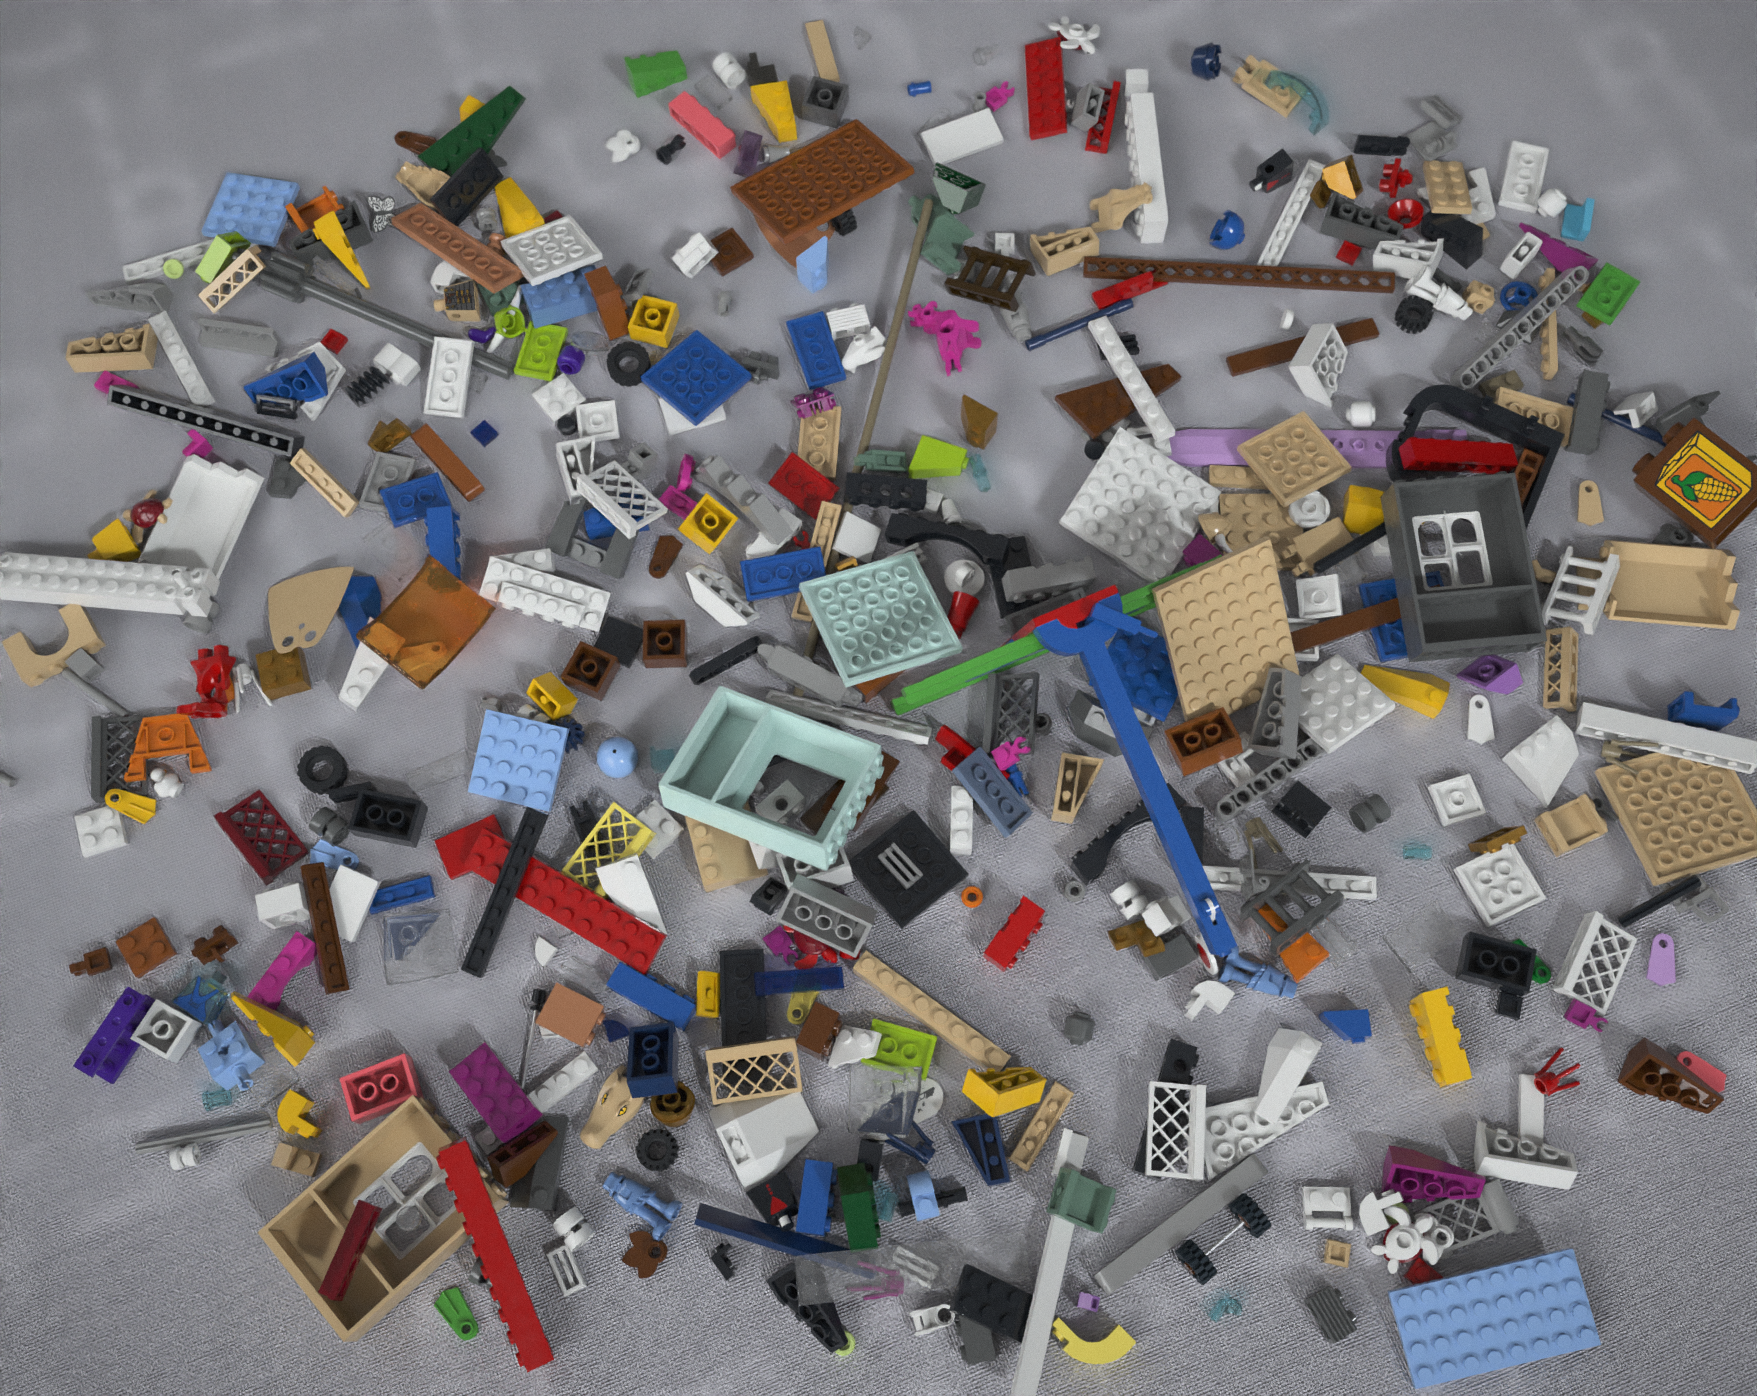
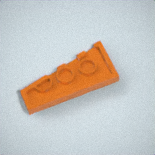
[1258,904,1329,984]

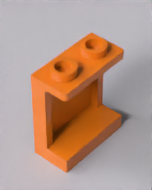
[285,186,345,233]

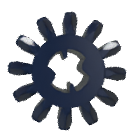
[555,717,585,754]

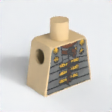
[434,280,481,322]

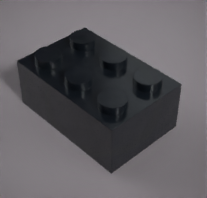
[348,789,428,848]
[1455,932,1537,997]

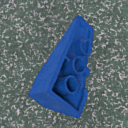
[339,576,382,649]

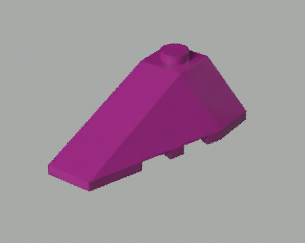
[1519,222,1599,279]
[1381,1145,1486,1203]

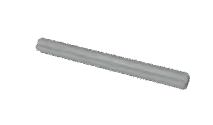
[135,1118,273,1155]

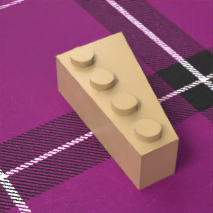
[66,323,158,373]

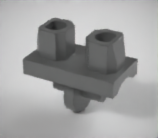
[743,351,779,385]

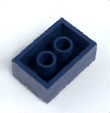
[627,1022,679,1099]

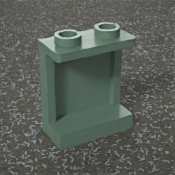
[1046,1167,1116,1234]

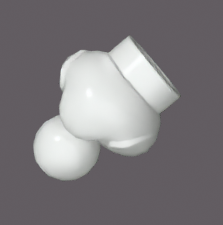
[151,768,184,799]

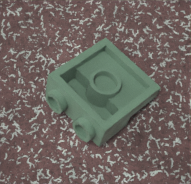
[477,279,525,317]

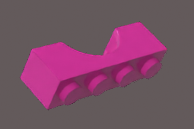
[247,931,317,1010]

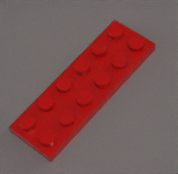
[1025,37,1067,141]

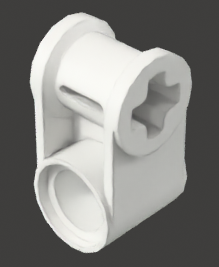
[909,1304,955,1337]

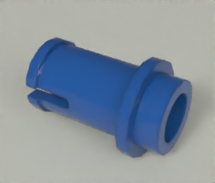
[907,81,932,97]

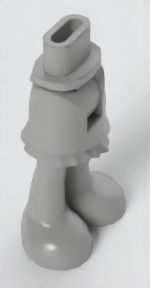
[988,274,1032,343]

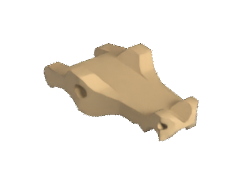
[1090,182,1153,233]

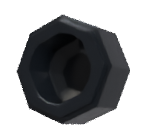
[557,415,577,435]

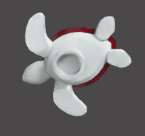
[1049,16,1100,55]
[1371,1206,1439,1274]

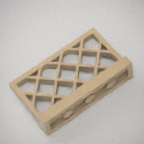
[705,1036,803,1105]

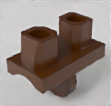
[191,925,238,965]

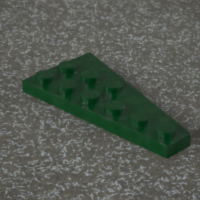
[417,85,526,177]

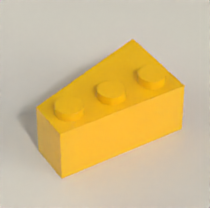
[750,80,797,143]
[962,1067,1047,1117]

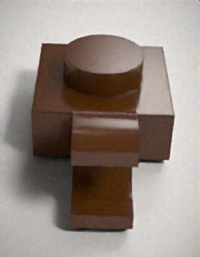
[69,947,113,976]

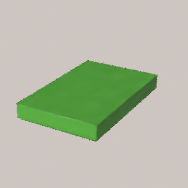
[1576,262,1640,326]

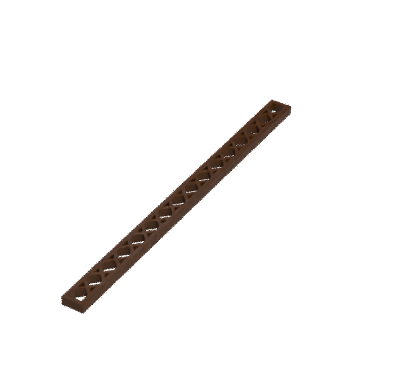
[1083,257,1395,294]

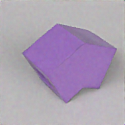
[1076,1292,1100,1312]

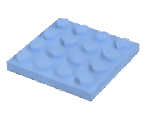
[201,172,300,247]
[468,709,570,811]

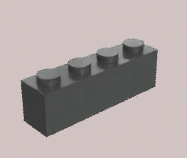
[1565,370,1610,455]

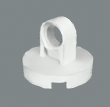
[944,559,985,597]

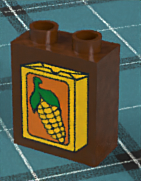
[1632,418,1757,550]

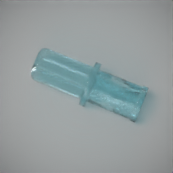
[969,454,991,493]

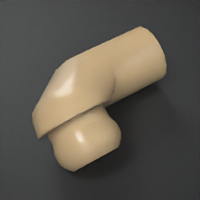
[1532,560,1557,583]

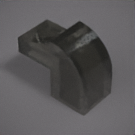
[745,52,778,87]

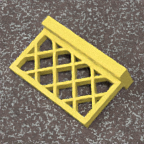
[561,802,657,899]

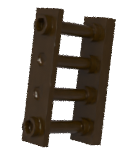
[944,246,1036,312]

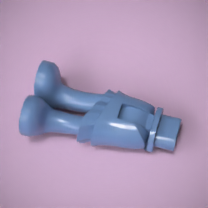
[1218,946,1298,999]
[603,1172,682,1241]

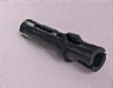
[898,1186,968,1218]

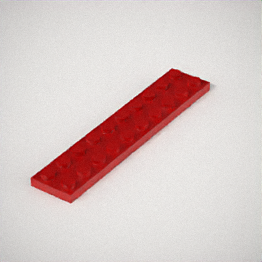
[463,827,667,974]

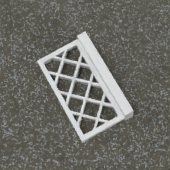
[576,460,668,539]
[1552,911,1637,1016]
[1145,1081,1206,1181]

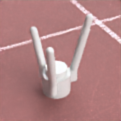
[232,664,272,713]

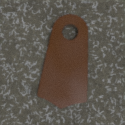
[394,131,437,155]
[649,535,683,579]

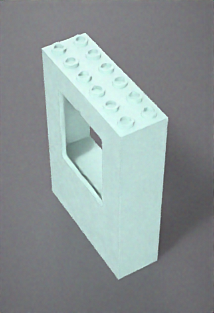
[658,685,884,871]

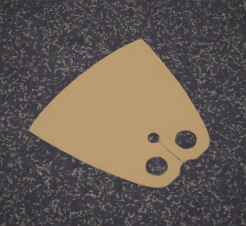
[268,567,354,654]

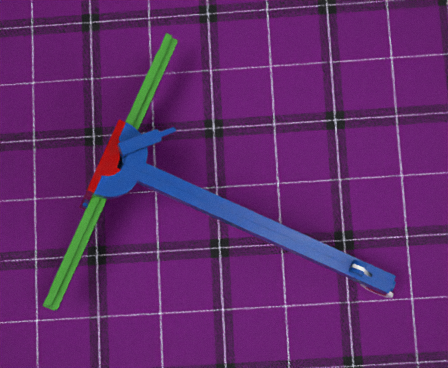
[890,555,1237,975]

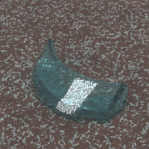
[1264,70,1329,136]

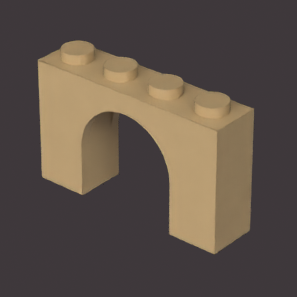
[2,604,106,688]

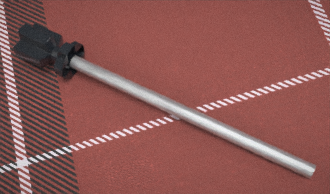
[520,989,546,1089]

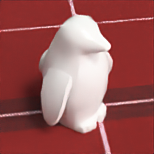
[842,326,886,374]

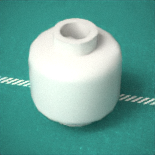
[1537,188,1568,217]
[1346,401,1376,427]

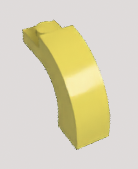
[1051,1317,1136,1364]

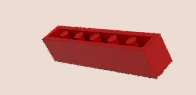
[1399,437,1518,474]

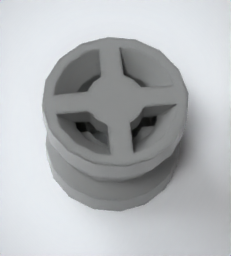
[476,208,498,232]

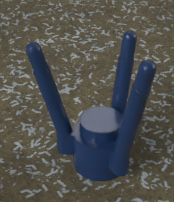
[885,1118,936,1165]

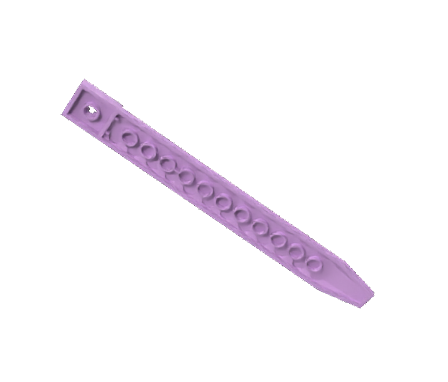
[1148,429,1467,468]

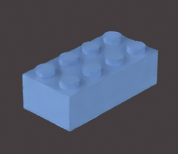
[520,265,597,328]

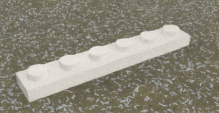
[148,310,215,407]
[474,1051,599,1156]

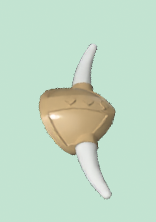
[1198,497,1233,553]

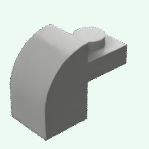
[611,442,658,487]

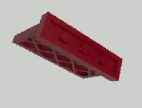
[214,789,309,886]

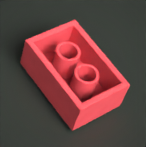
[339,1053,423,1124]

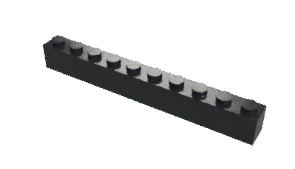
[107,384,305,457]

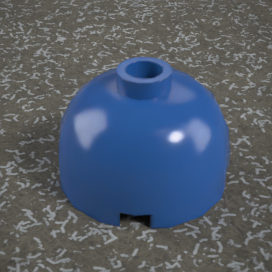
[1209,210,1245,250]

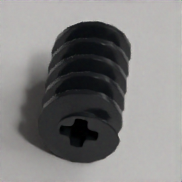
[345,366,390,408]

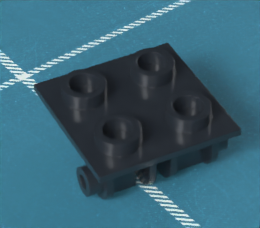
[1272,781,1332,839]

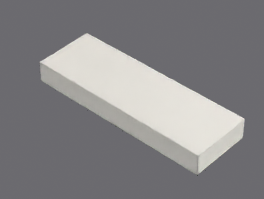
[1518,1074,1544,1146]

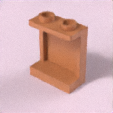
[535,982,606,1048]

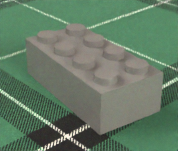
[775,873,877,958]

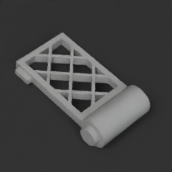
[1413,1179,1520,1260]

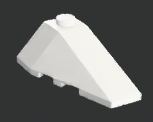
[595,853,667,934]
[1255,1028,1323,1125]

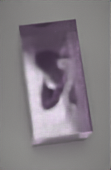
[733,130,763,178]

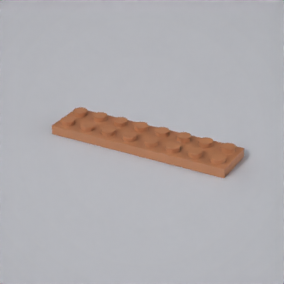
[391,203,524,294]

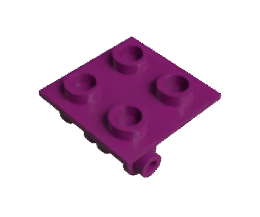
[790,387,836,419]

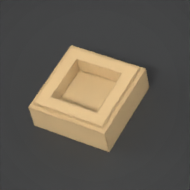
[1323,1239,1351,1268]

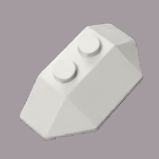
[686,564,760,627]

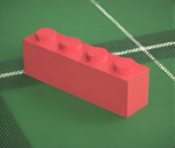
[668,91,736,159]

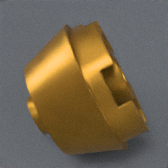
[650,1081,695,1127]

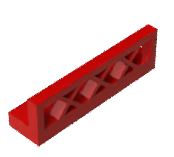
[1085,81,1121,154]

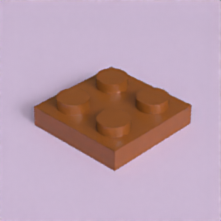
[115,917,178,978]

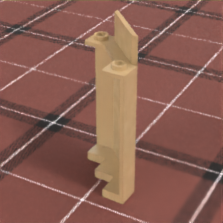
[1576,540,1740,630]

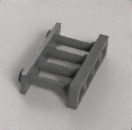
[1240,859,1344,956]

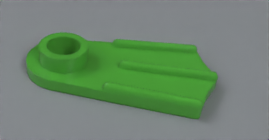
[434,1287,478,1340]

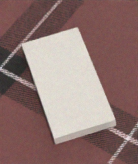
[921,108,1004,166]
[1498,140,1549,214]
[423,336,475,419]

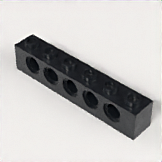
[1132,1039,1199,1181]

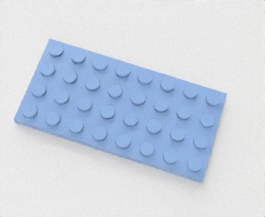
[1387,1248,1601,1389]

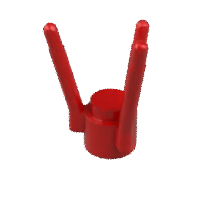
[1534,1047,1581,1096]

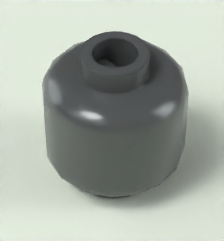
[1064,1011,1095,1046]

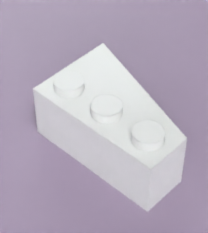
[1373,238,1444,279]

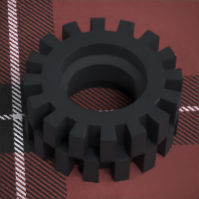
[829,209,857,236]
[1394,295,1434,334]
[636,1128,679,1172]

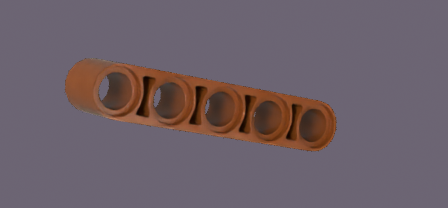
[410,423,485,502]

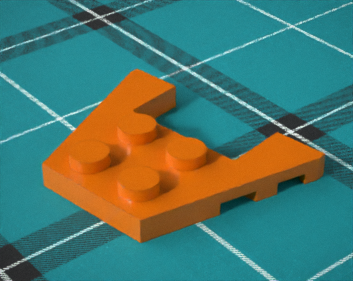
[124,714,212,782]

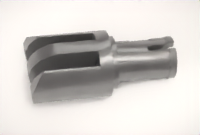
[1563,326,1603,366]

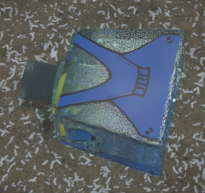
[171,970,229,1026]

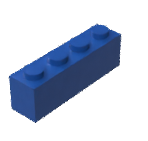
[606,962,696,1031]

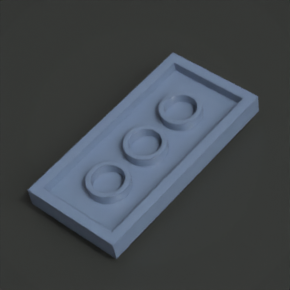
[952,746,1033,838]

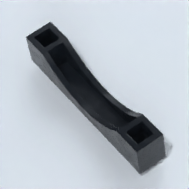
[885,513,1010,568]
[1070,783,1186,886]

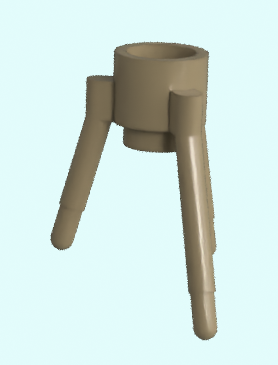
[1600,739,1659,775]
[1244,817,1283,869]

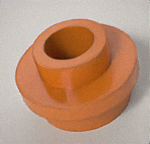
[961,886,983,908]

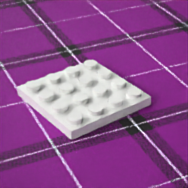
[500,215,603,286]
[1298,654,1395,754]

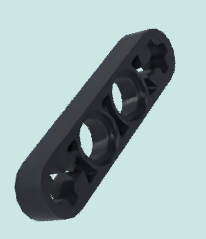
[689,636,763,685]

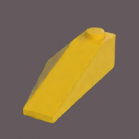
[1342,485,1425,534]
[1361,665,1450,719]

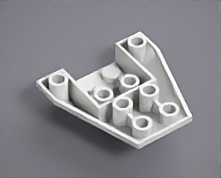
[708,1092,819,1191]

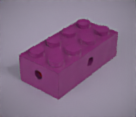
[449,1042,543,1145]

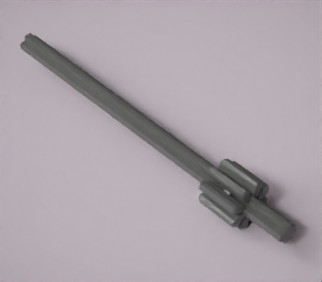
[232,248,515,380]

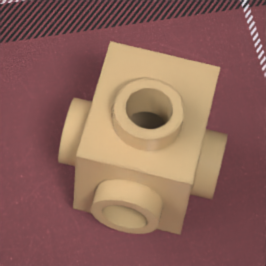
[1462,280,1495,314]

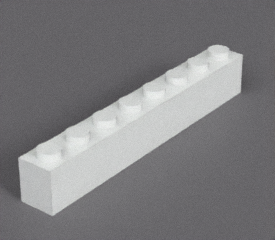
[1575,702,1757,774]

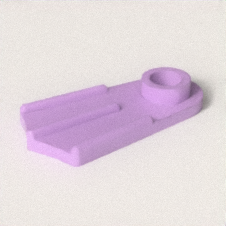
[1646,933,1676,986]

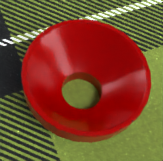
[1388,199,1424,229]

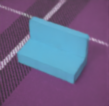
[1561,198,1595,242]

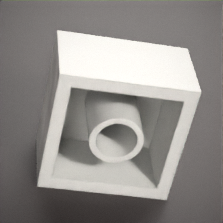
[255,882,310,930]
[130,999,202,1063]

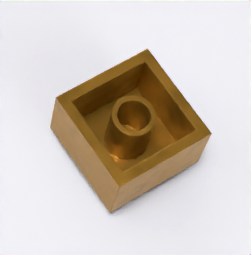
[255,645,312,700]

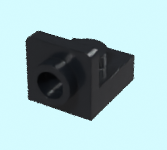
[710,1243,736,1282]

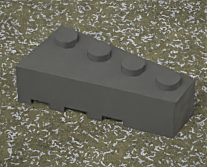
[1319,191,1404,250]

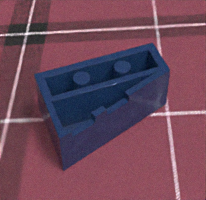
[951,1114,1013,1187]

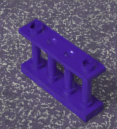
[73,986,155,1084]

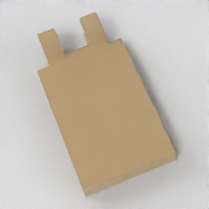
[1233,55,1308,118]
[1280,516,1359,577]

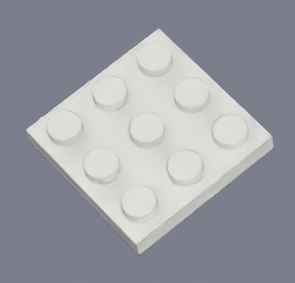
[1454,843,1546,928]

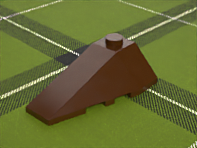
[820,751,900,832]
[1617,1037,1724,1114]

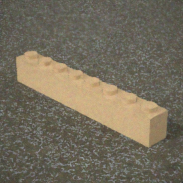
[853,951,1011,1072]

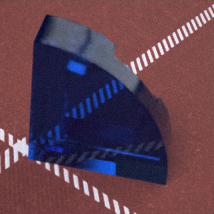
[603,1020,629,1043]

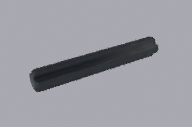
[1618,875,1702,927]

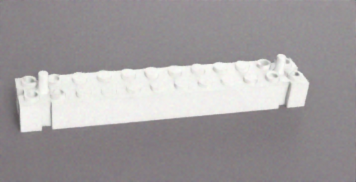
[0,552,220,617]

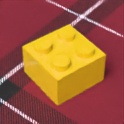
[628,295,680,348]
[678,493,738,555]

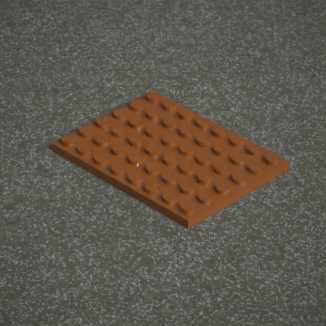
[730,119,915,245]

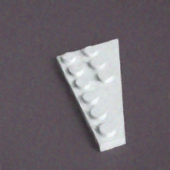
[1204,1082,1329,1180]

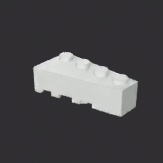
[339,617,406,711]

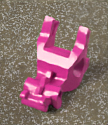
[908,301,982,377]

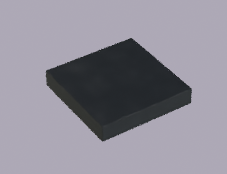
[594,616,643,668]

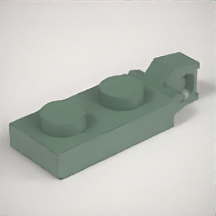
[853,449,908,474]

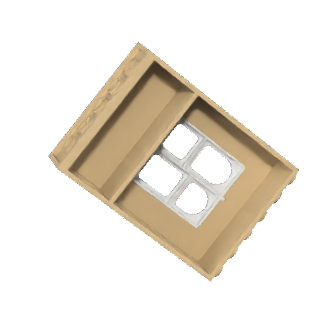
[257,1095,509,1342]

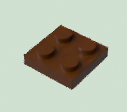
[710,227,754,277]

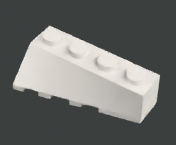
[1473,1121,1578,1190]

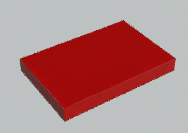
[768,452,840,521]
[435,814,505,880]

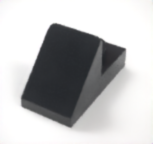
[749,877,788,916]

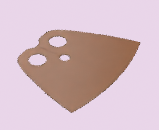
[753,214,835,268]

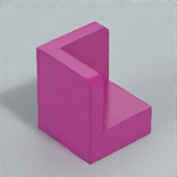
[182,429,213,459]

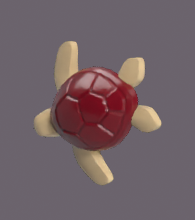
[123,489,173,543]

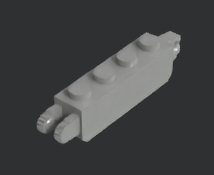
[757,644,863,708]

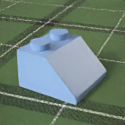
[796,236,829,294]

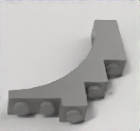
[692,455,793,545]

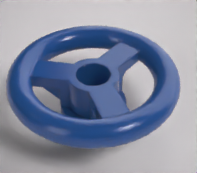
[1500,281,1538,311]

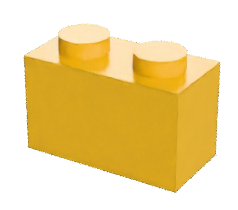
[526,672,578,721]

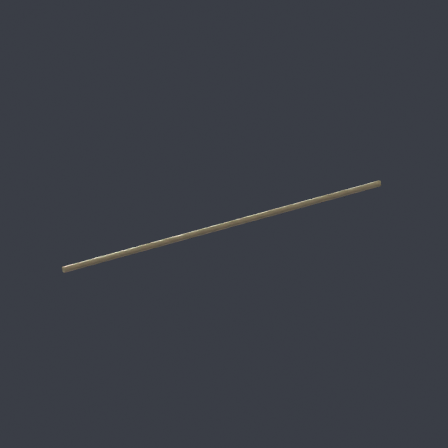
[792,199,934,697]

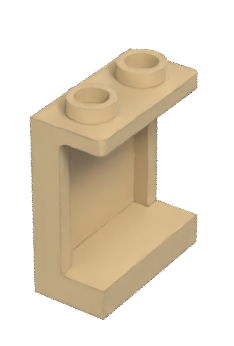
[1534,794,1608,857]

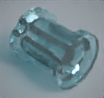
[202,1087,232,1111]

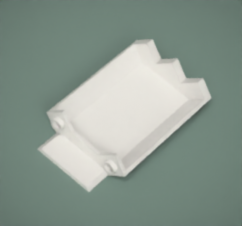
[138,454,264,580]

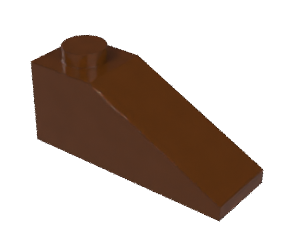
[487,1120,558,1189]

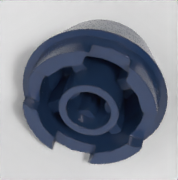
[1190,42,1222,81]

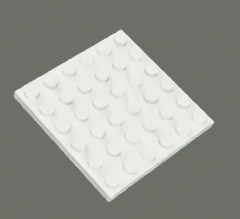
[1059,427,1221,583]

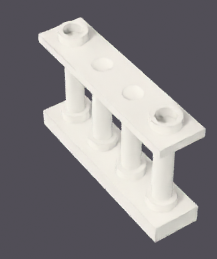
[1541,546,1620,635]

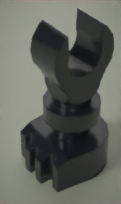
[656,134,686,166]

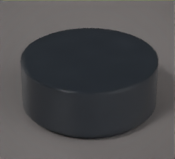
[1084,439,1105,460]

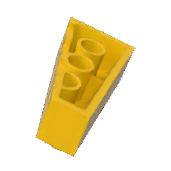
[1409,987,1472,1088]

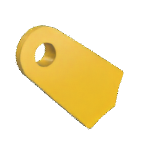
[105,789,156,824]

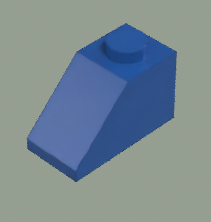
[1319,1009,1372,1044]

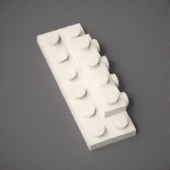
[479,557,611,632]

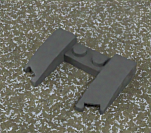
[546,499,639,579]

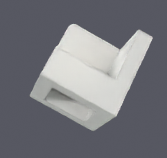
[1124,69,1148,96]

